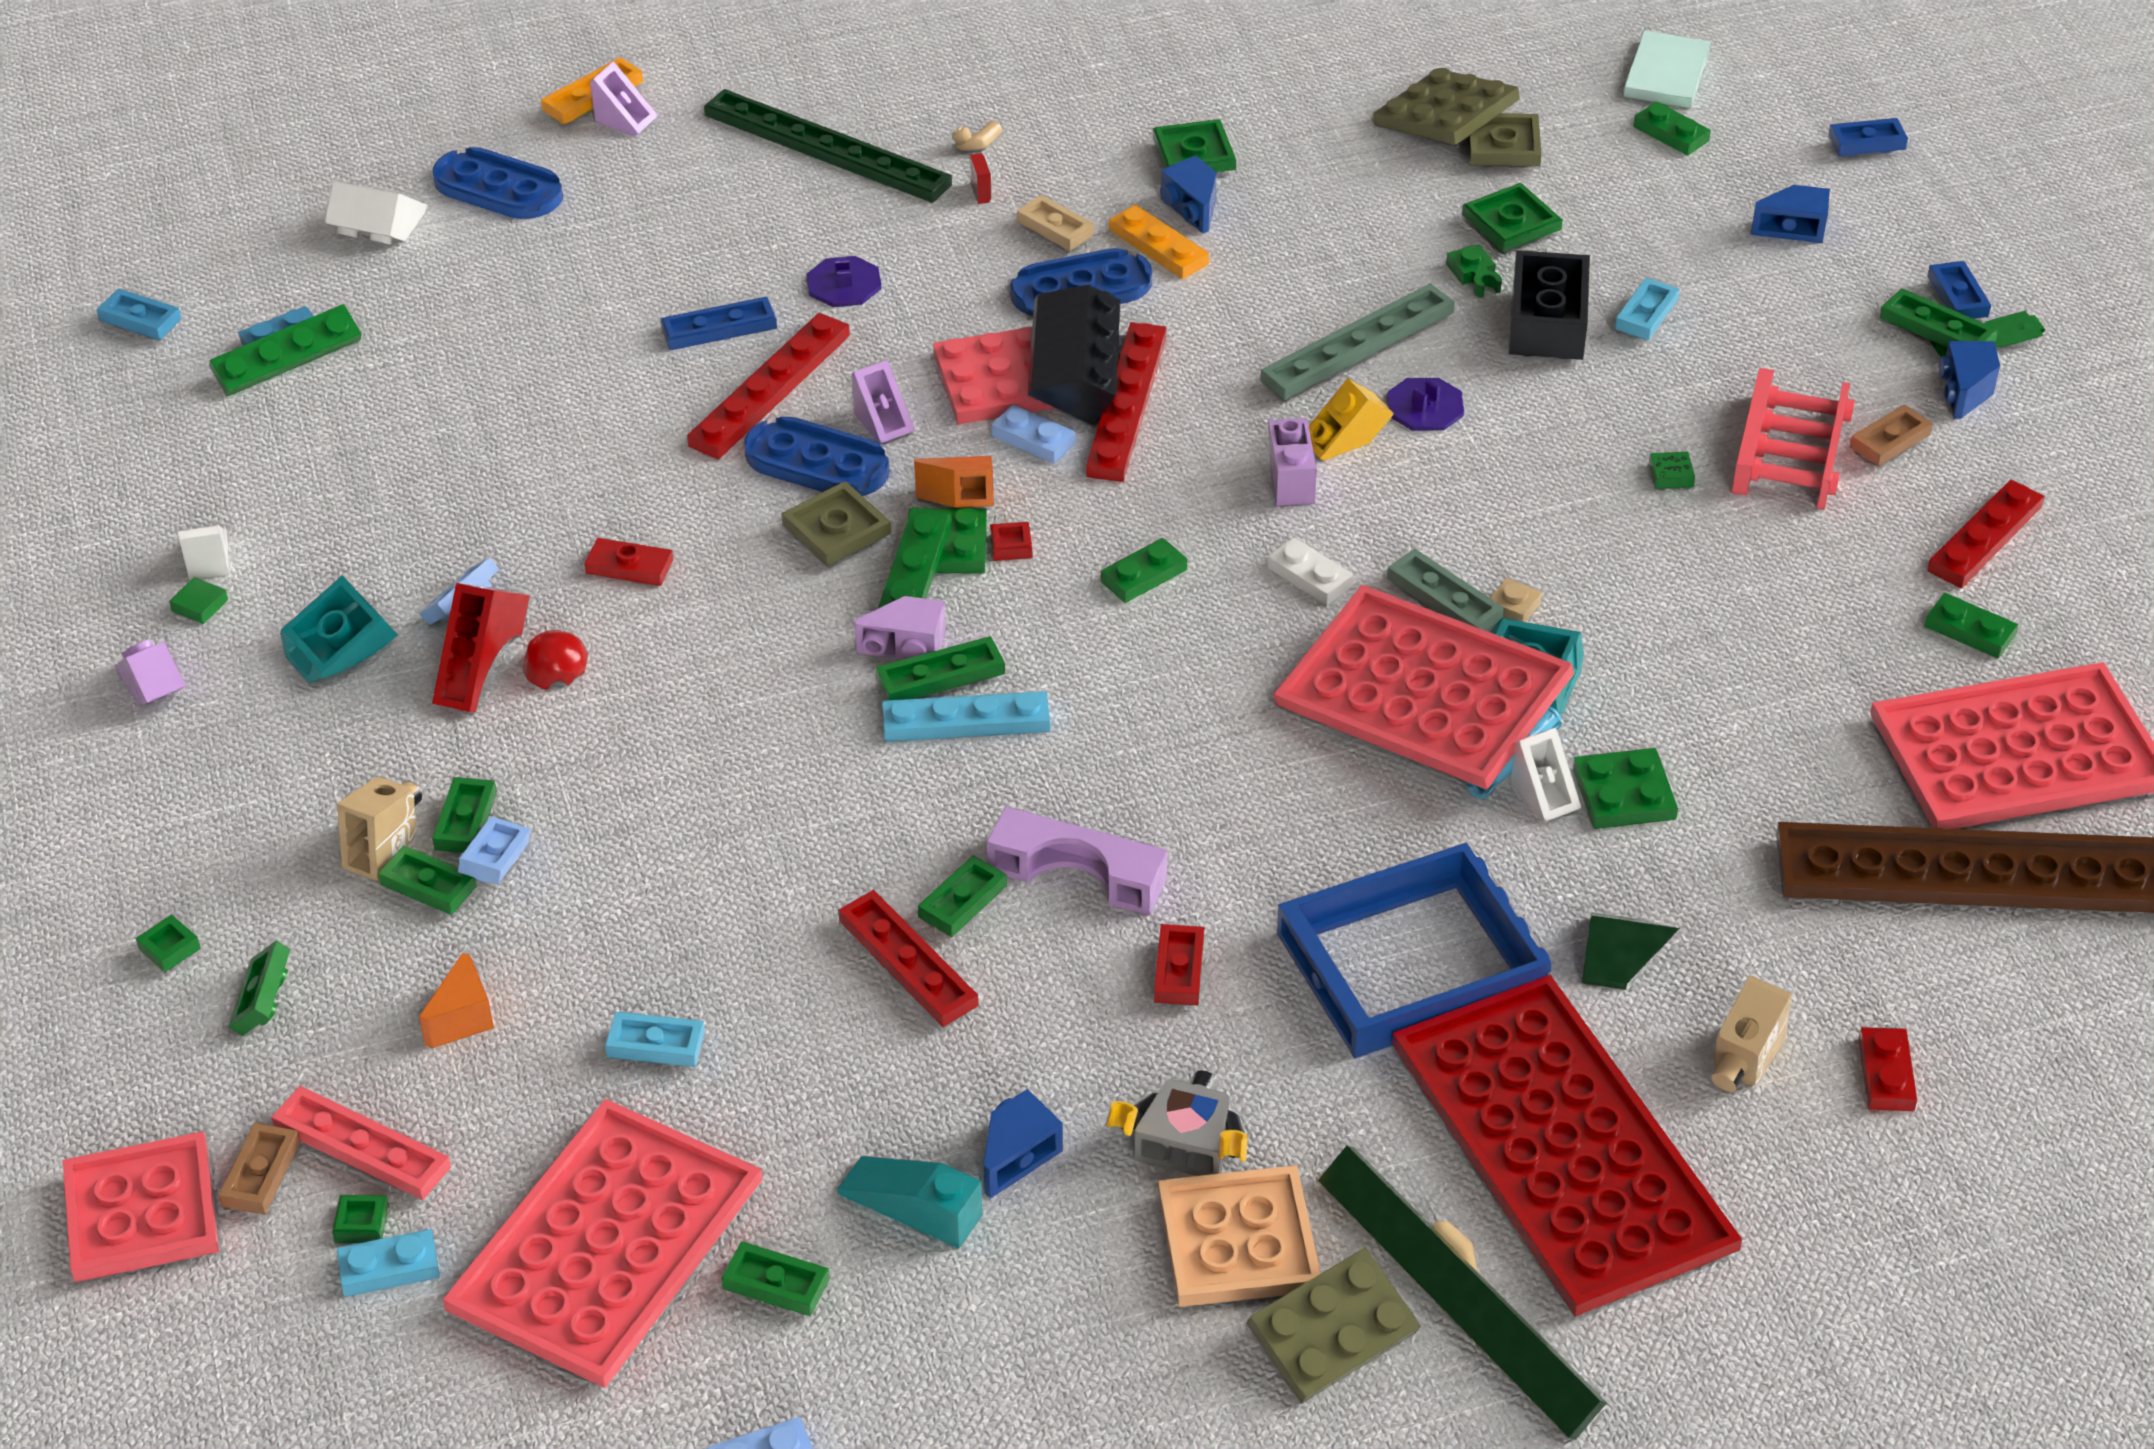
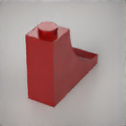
[432,583,530,712]

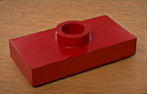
[584,537,673,586]

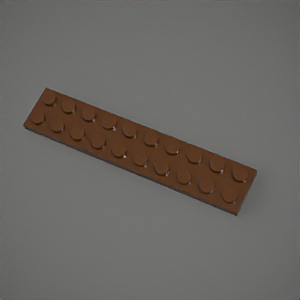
[1776,822,2154,913]

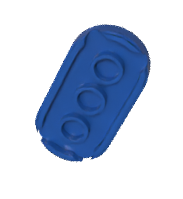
[433,147,563,219]
[1010,248,1152,316]
[744,417,890,496]

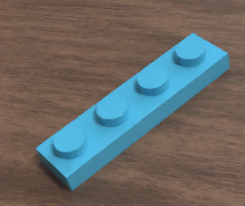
[882,691,1050,742]

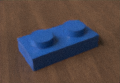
[1828,118,1908,156]
[1927,261,1991,319]

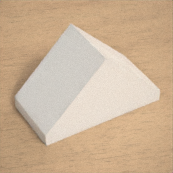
[178,526,229,581]
[1511,728,1582,822]

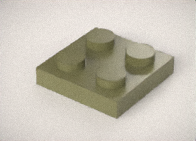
[1469,113,1541,168]
[781,481,891,567]

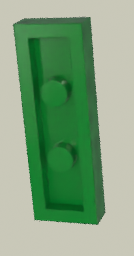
[1880,288,1998,347]
[878,506,952,608]
[875,636,1005,701]

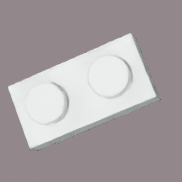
[1267,537,1354,606]

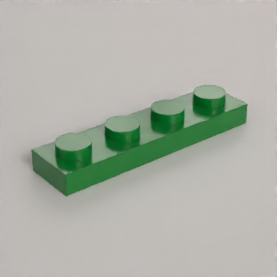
[209,304,362,397]

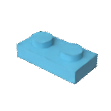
[1615,278,1680,341]
[605,1011,705,1067]
[337,1229,440,1297]

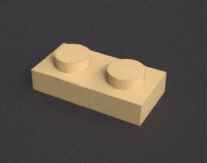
[1017,195,1094,251]

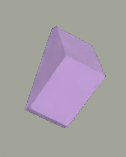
[590,61,658,136]
[852,359,915,444]

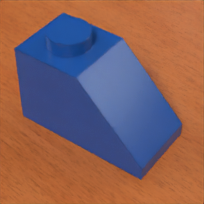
[1751,185,1830,243]
[984,1089,1063,1199]

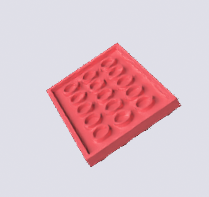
[1273,585,1574,790]
[1870,662,2154,829]
[442,1098,762,1388]

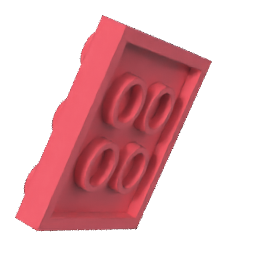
[933,327,1055,425]
[62,1131,220,1282]

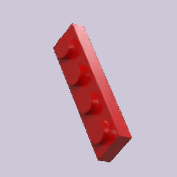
[1927,479,2045,589]
[838,890,979,1027]

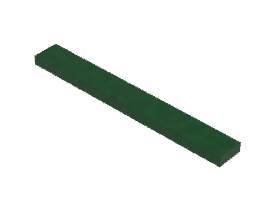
[704,89,952,203]
[1318,1145,1607,1440]

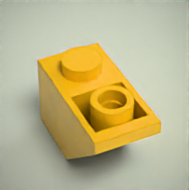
[1308,378,1394,461]

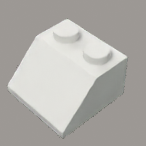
[325,181,427,245]

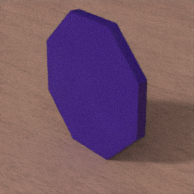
[806,256,882,307]
[1387,378,1464,431]

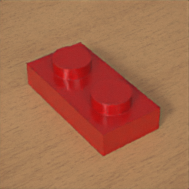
[1154,924,1205,1006]
[1858,1027,1918,1111]

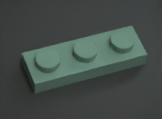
[1387,549,1504,631]

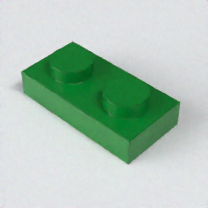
[1633,101,1711,156]
[1101,537,1187,603]
[1924,592,2019,659]
[432,777,497,853]
[378,845,477,915]
[918,855,1007,937]
[228,941,291,1036]
[721,1241,830,1317]

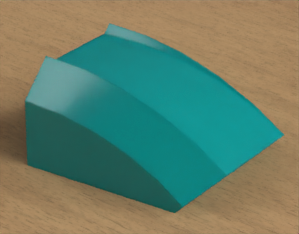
[280,575,398,684]
[1490,618,1584,714]

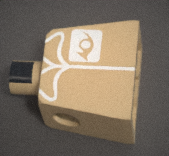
[337,777,422,881]
[1711,975,1792,1092]

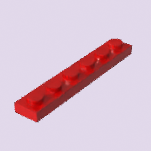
[687,312,850,460]
[1086,322,1167,482]

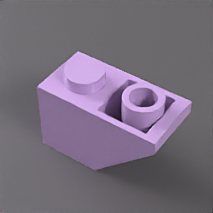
[1268,418,1317,506]
[855,596,946,659]
[114,639,185,706]

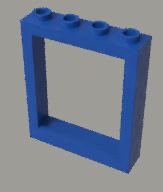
[1277,842,1551,1059]

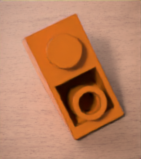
[914,456,994,508]

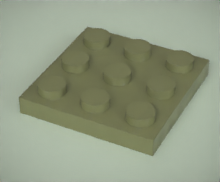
[1373,68,1520,145]

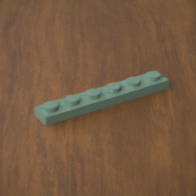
[1260,283,1455,400]

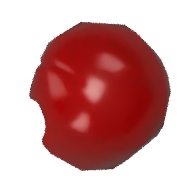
[523,630,589,690]

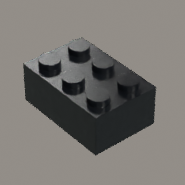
[1508,250,1590,360]

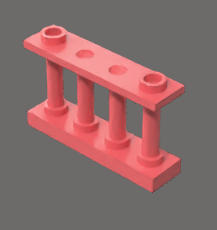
[1732,367,1855,510]

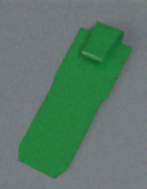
[1930,310,2046,357]

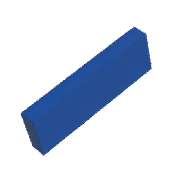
[660,297,777,351]

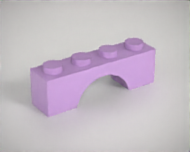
[987,806,1167,916]

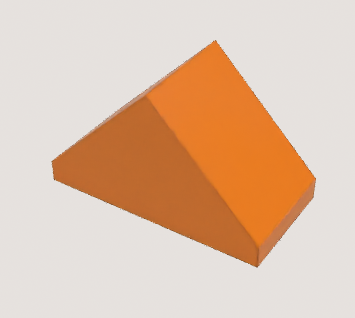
[419,953,494,1048]

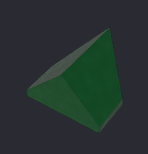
[1582,912,1680,990]

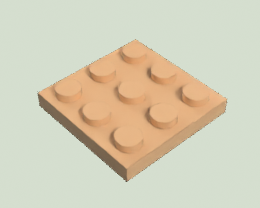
[1158,1165,1321,1307]

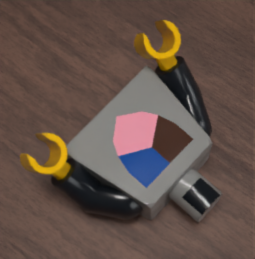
[1105,1070,1248,1176]

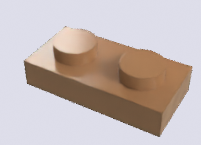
[1850,404,1933,467]
[218,1122,301,1215]

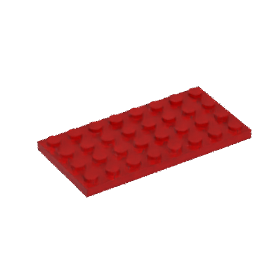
[1392,974,1742,1317]

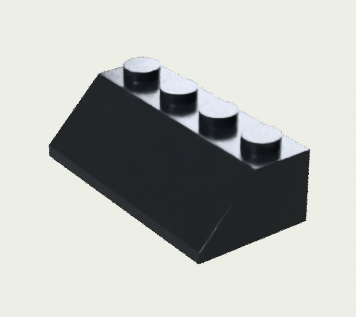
[1027,285,1121,425]

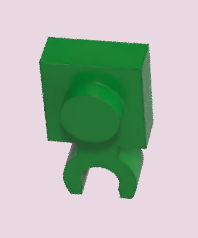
[1446,244,1502,298]

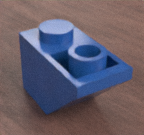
[1160,155,1217,234]
[1939,341,2000,419]

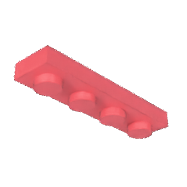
[271,1086,451,1200]

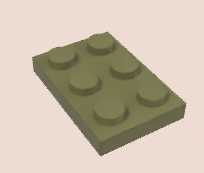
[1246,1247,1421,1404]

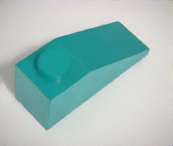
[837,1156,983,1248]

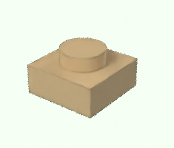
[1490,577,1542,622]

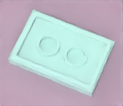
[1623,30,1711,108]

